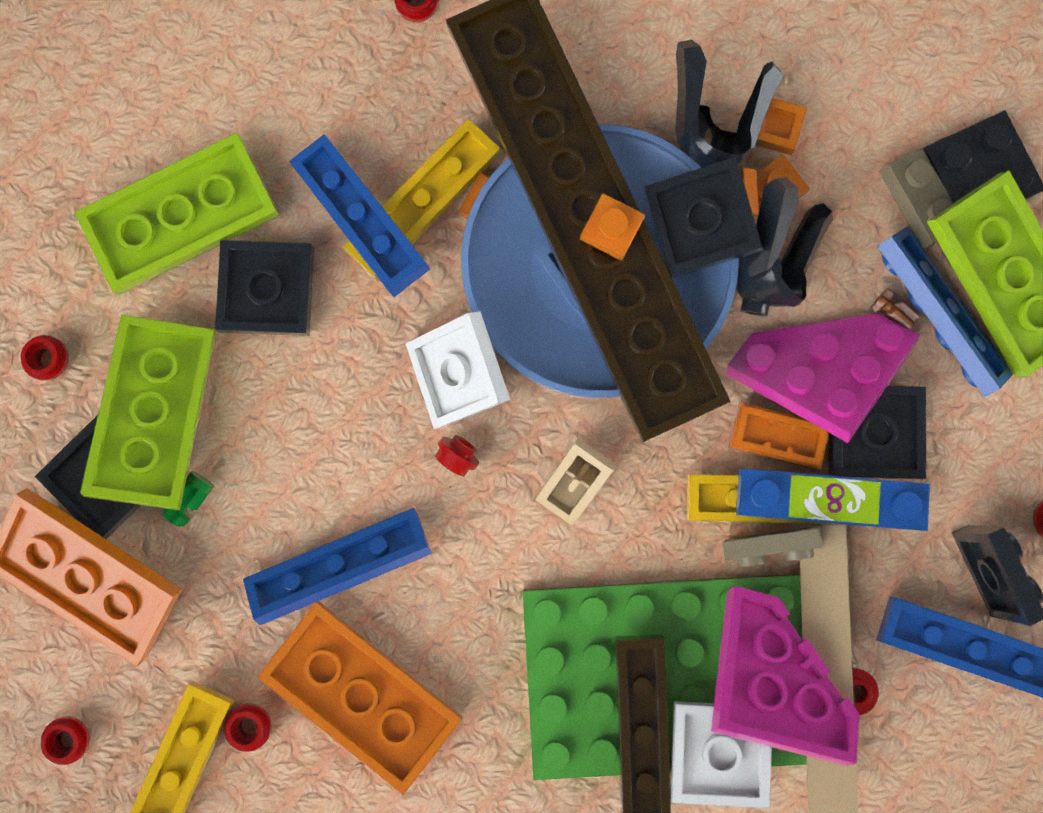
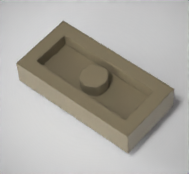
[879,148,953,249]
[722,526,824,567]

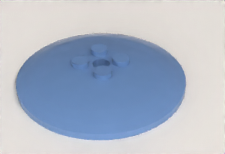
[461,124,739,398]

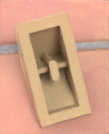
[535,439,617,526]

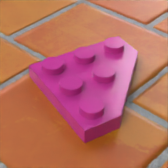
[726,313,920,443]
[711,586,860,766]

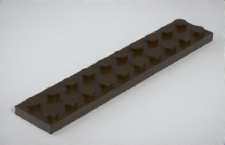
[446,0,731,443]

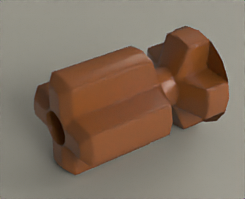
[870,288,920,330]

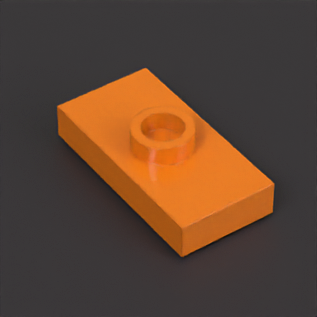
[728,403,829,470]

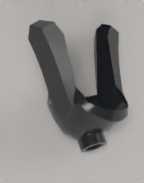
[675,40,784,168]
[736,177,833,317]

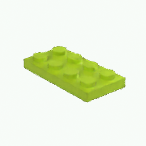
[74,132,280,295]
[926,171,1043,377]
[80,314,216,510]

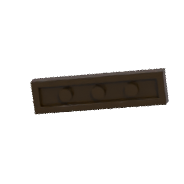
[615,635,671,813]

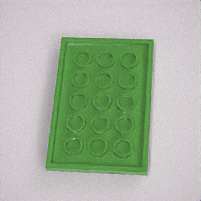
[523,574,807,780]

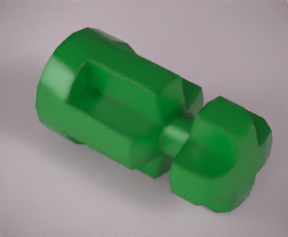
[162,471,214,527]

